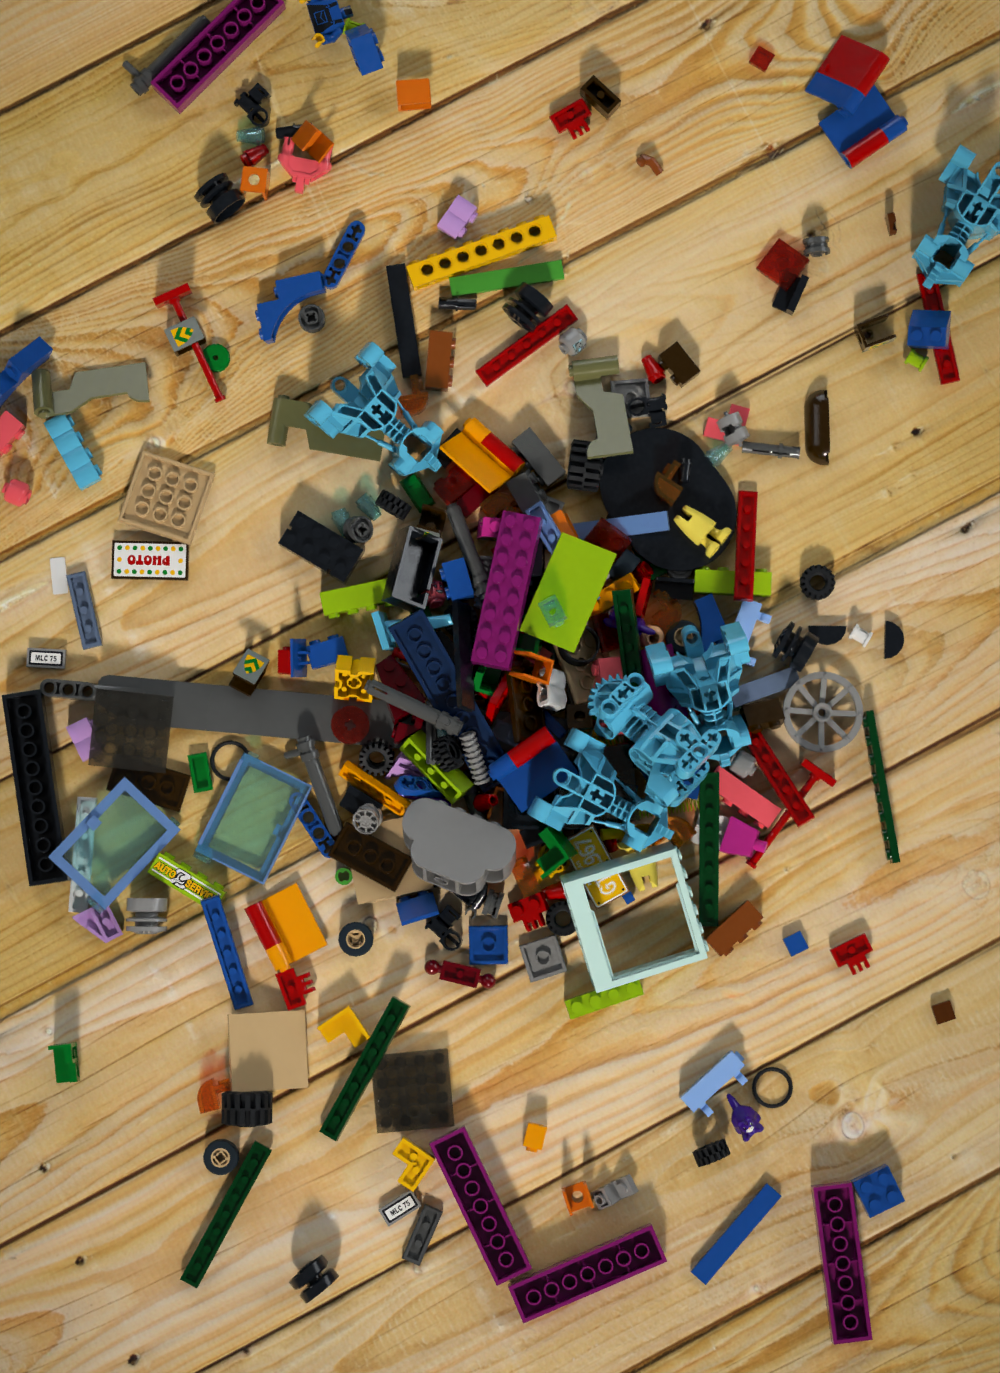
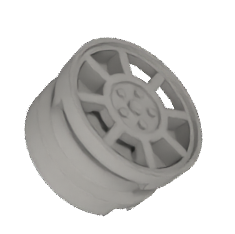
[352,803,383,834]

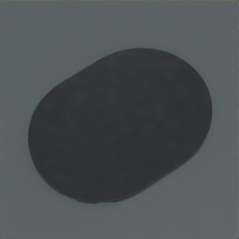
[600,428,737,571]

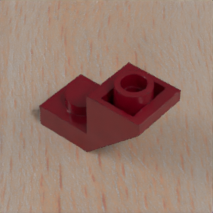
[391,715,424,744]

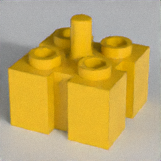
[334,655,376,703]

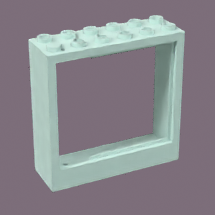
[559,841,709,993]

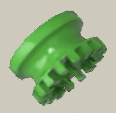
[335,868,353,885]

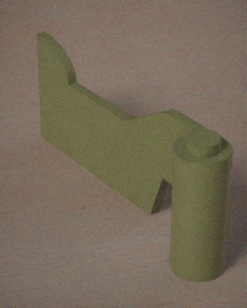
[568,355,633,459]
[31,362,150,419]
[267,395,384,462]

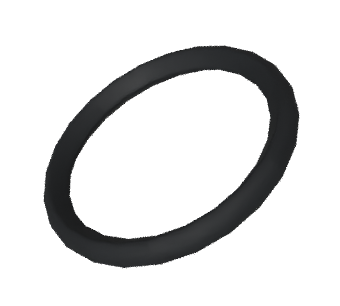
[210,740,250,781]
[752,1067,793,1108]

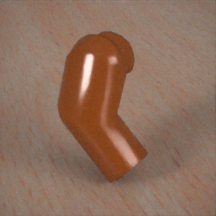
[636,154,664,176]

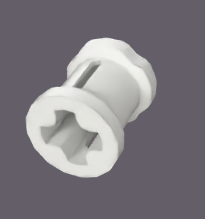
[848,624,873,648]

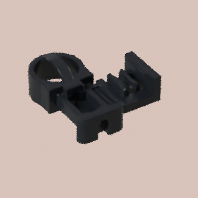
[234,83,271,128]
[627,393,668,428]
[425,905,463,951]

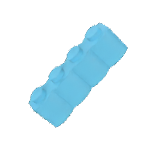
[44,414,103,491]

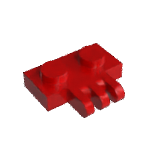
[549,98,592,140]
[507,891,550,932]
[830,933,873,975]
[275,968,316,1011]

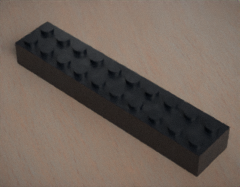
[2,689,71,886]

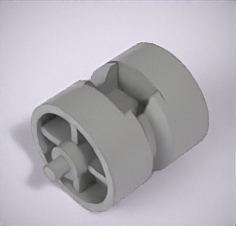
[716,411,750,447]

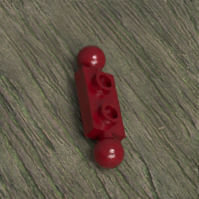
[424,960,496,989]

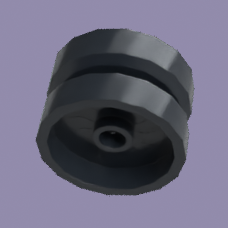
[289,1255,339,1303]

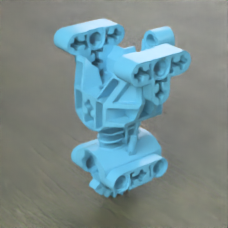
[912,144,1000,290]
[304,341,444,476]
[645,621,752,768]
[587,673,722,808]
[527,727,674,852]

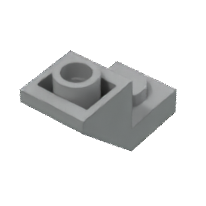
[591,1174,638,1210]

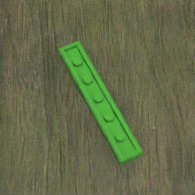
[449,260,564,298]

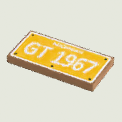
[567,823,630,910]

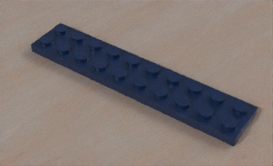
[388,608,504,793]

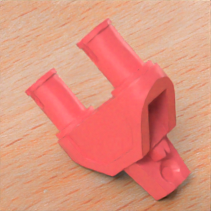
[277,137,333,194]

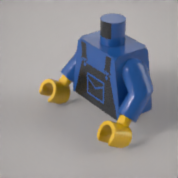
[299,0,353,48]

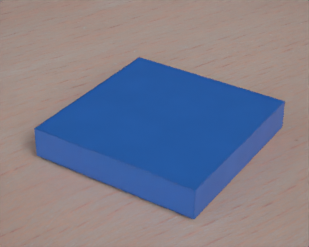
[469,925,508,965]

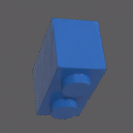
[306,634,349,670]

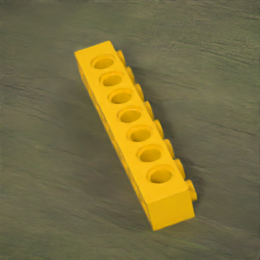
[406,215,557,291]

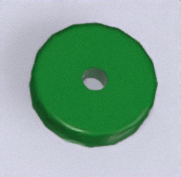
[203,344,230,372]

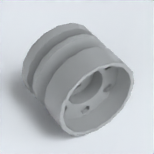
[126,898,168,934]

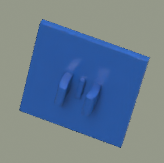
[290,639,310,677]

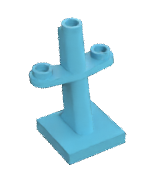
[371,611,453,651]

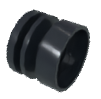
[194,173,245,224]
[502,282,553,333]
[772,621,820,672]

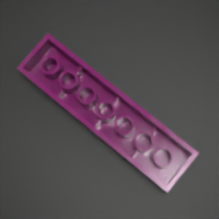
[150,0,286,114]
[471,510,543,672]
[429,1125,532,1286]
[811,1181,873,1345]
[508,1223,667,1324]

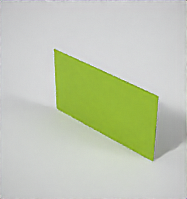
[519,532,617,653]

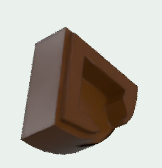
[885,212,897,236]

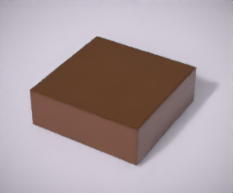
[931,1000,956,1025]

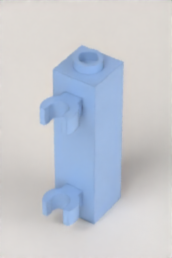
[735,601,772,667]
[680,1050,748,1117]

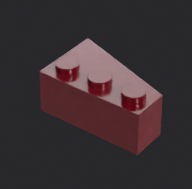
[376,655,426,726]

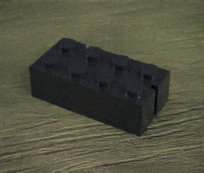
[278,511,365,584]
[381,525,443,613]

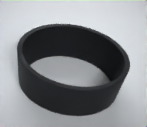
[557,625,600,667]

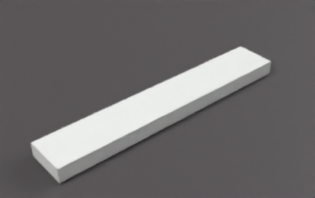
[68,796,98,913]

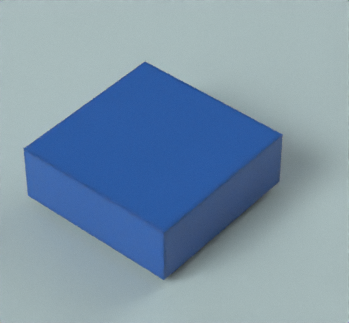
[782,931,809,957]

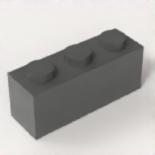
[511,427,566,488]

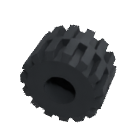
[566,439,604,492]
[221,1091,273,1127]

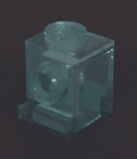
[538,595,567,627]

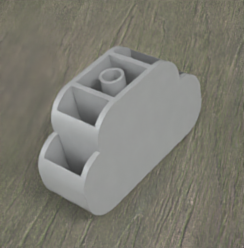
[402,798,516,896]

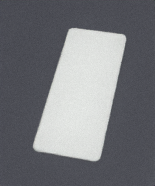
[50,557,68,595]

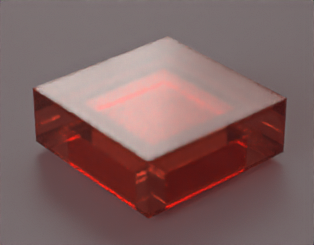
[749,46,775,72]

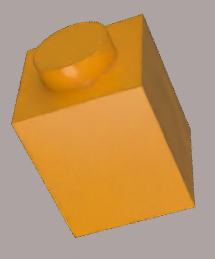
[523,1122,547,1153]

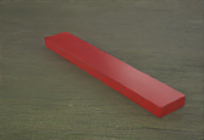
[916,273,960,385]
[475,304,578,387]
[733,491,758,602]
[747,732,815,828]

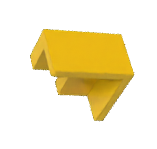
[317,1005,371,1048]
[392,1136,435,1192]

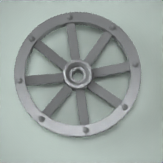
[782,672,863,753]

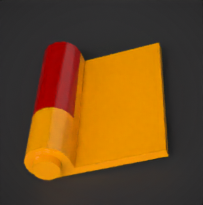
[439,417,526,493]
[244,883,328,973]

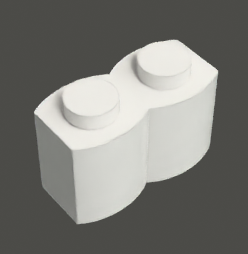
[537,668,567,712]

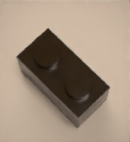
[580,75,621,120]
[658,342,700,388]
[739,697,785,734]

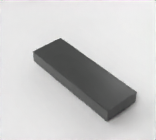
[402,1204,443,1266]

